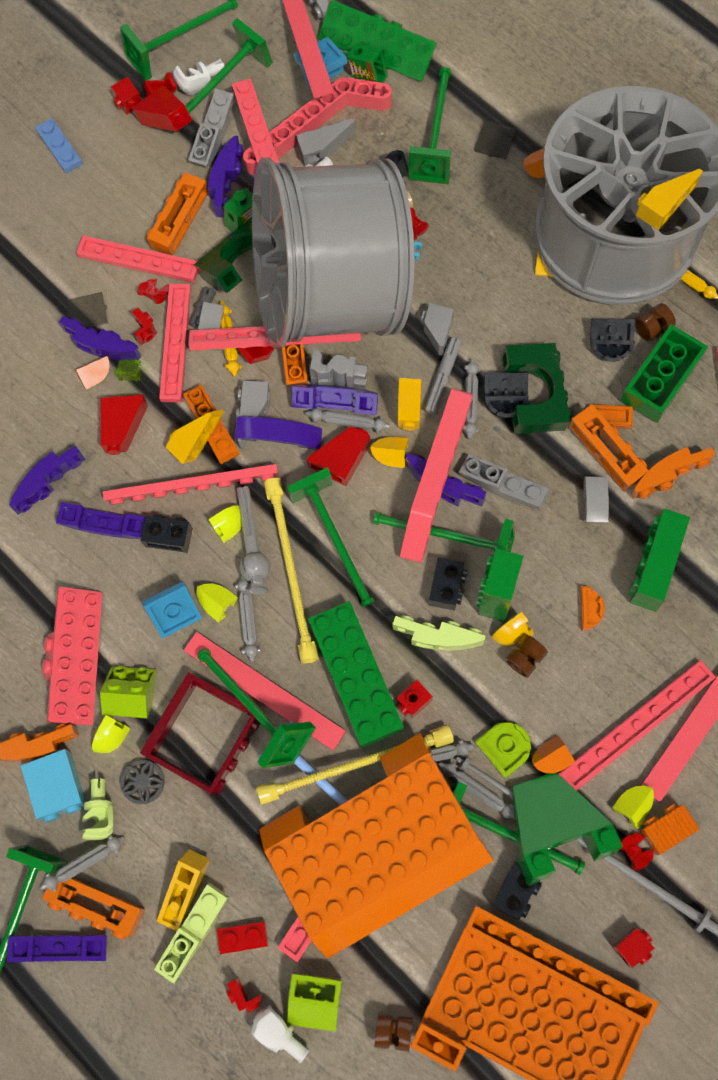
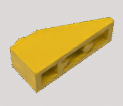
[636,168,703,231]
[398,378,422,431]
[165,409,224,464]
[156,849,210,931]

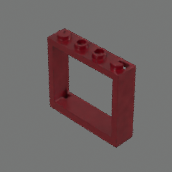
[140,672,261,796]

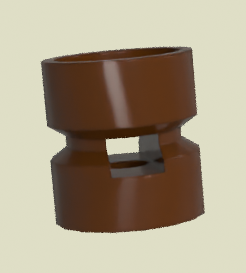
[635,303,676,342]
[505,634,548,678]
[374,1013,413,1052]

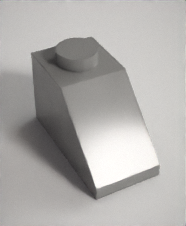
[421,303,454,355]

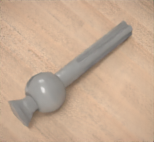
[237,486,270,595]

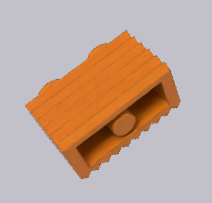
[640,803,700,856]

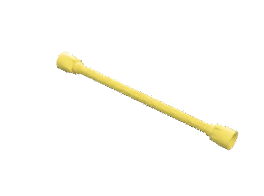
[264,478,319,664]
[256,725,454,805]

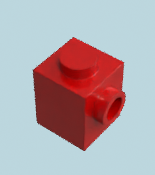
[110,77,142,115]
[396,680,433,719]
[612,928,655,968]

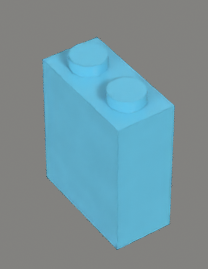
[21,749,86,823]

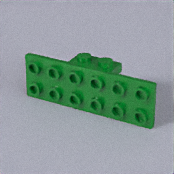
[318,0,437,82]

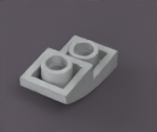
[198,302,225,350]
[583,476,609,522]

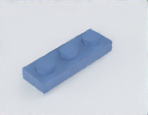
[35,118,83,174]

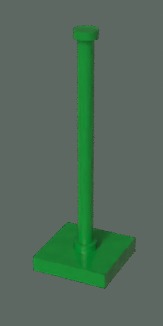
[120,0,238,80]
[174,18,273,132]
[409,67,451,184]
[287,467,375,607]
[373,512,515,553]
[197,649,316,768]
[451,782,585,875]
[0,845,68,973]

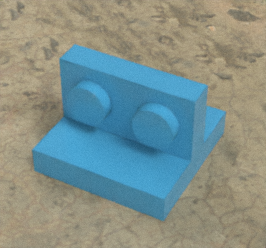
[293,37,347,89]
[142,581,202,639]

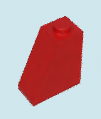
[132,85,192,131]
[101,395,148,455]
[307,426,371,486]

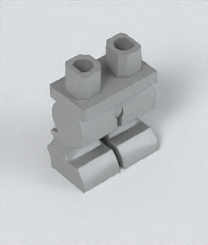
[310,349,368,388]

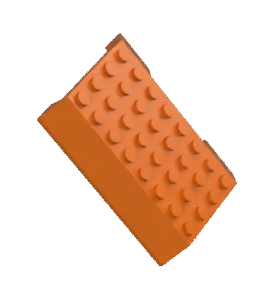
[259,733,494,959]
[410,906,659,1080]

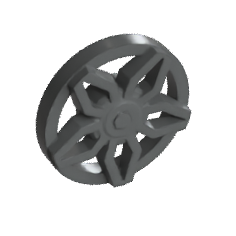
[120,760,165,805]

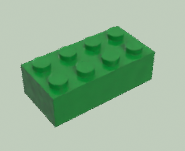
[620,324,708,423]
[628,509,690,612]
[476,548,524,622]

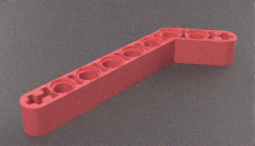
[243,77,392,175]
[400,388,473,564]

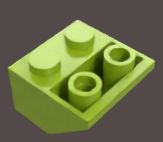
[100,666,156,718]
[287,973,343,1032]

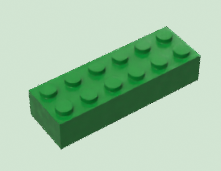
[308,601,404,749]

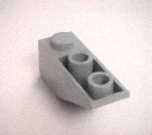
[296,118,356,166]
[235,381,271,449]

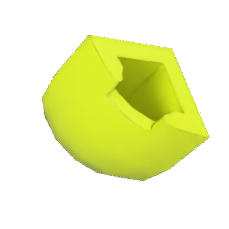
[209,505,242,543]
[197,583,238,623]
[92,715,131,754]
[612,786,654,829]

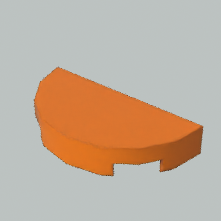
[580,585,605,631]

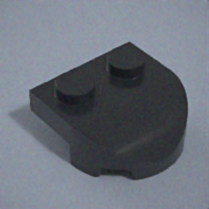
[590,318,635,362]
[484,371,529,418]

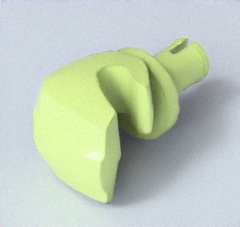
[82,778,114,840]

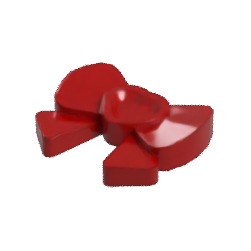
[410,208,429,240]
[138,279,169,304]
[621,833,654,871]

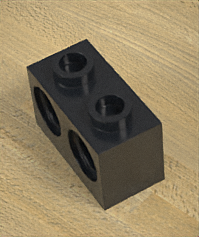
[141,514,193,553]
[429,557,468,611]
[492,862,542,920]

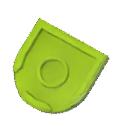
[475,722,531,779]

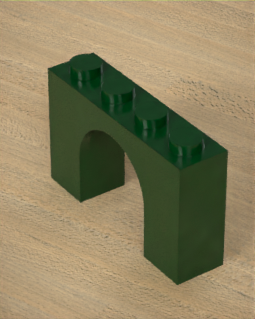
[194,216,253,293]
[501,343,572,434]

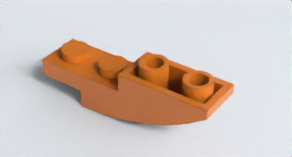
[282,344,308,385]
[183,384,240,464]
[631,447,715,499]
[0,723,80,762]

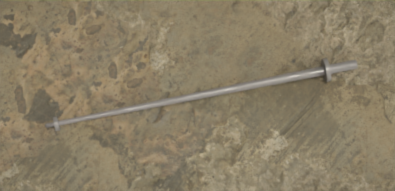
[456,757,718,936]

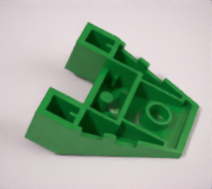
[512,773,623,885]

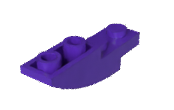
[208,136,243,217]
[59,316,141,361]
[9,445,85,515]
[406,453,486,507]

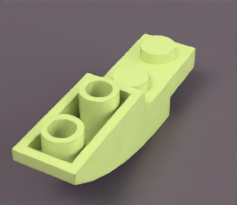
[393,615,486,651]
[154,883,229,984]

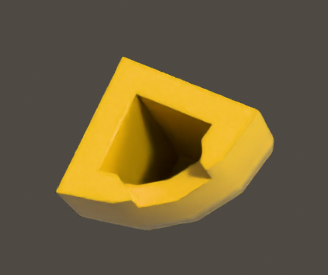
[370,437,408,468]
[491,612,534,646]

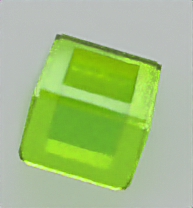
[116,360,141,381]

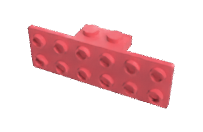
[42,587,102,726]

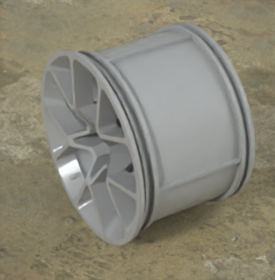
[534,86,718,305]
[252,157,415,349]

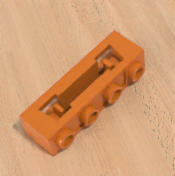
[147,172,209,256]
[569,404,649,492]
[42,872,145,940]

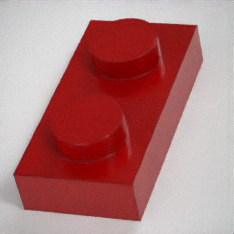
[217,922,269,954]

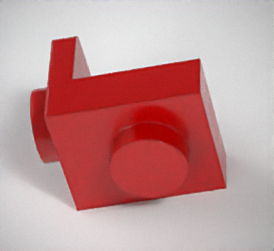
[144,72,177,96]
[132,307,157,345]
[238,346,274,365]
[226,978,264,1013]

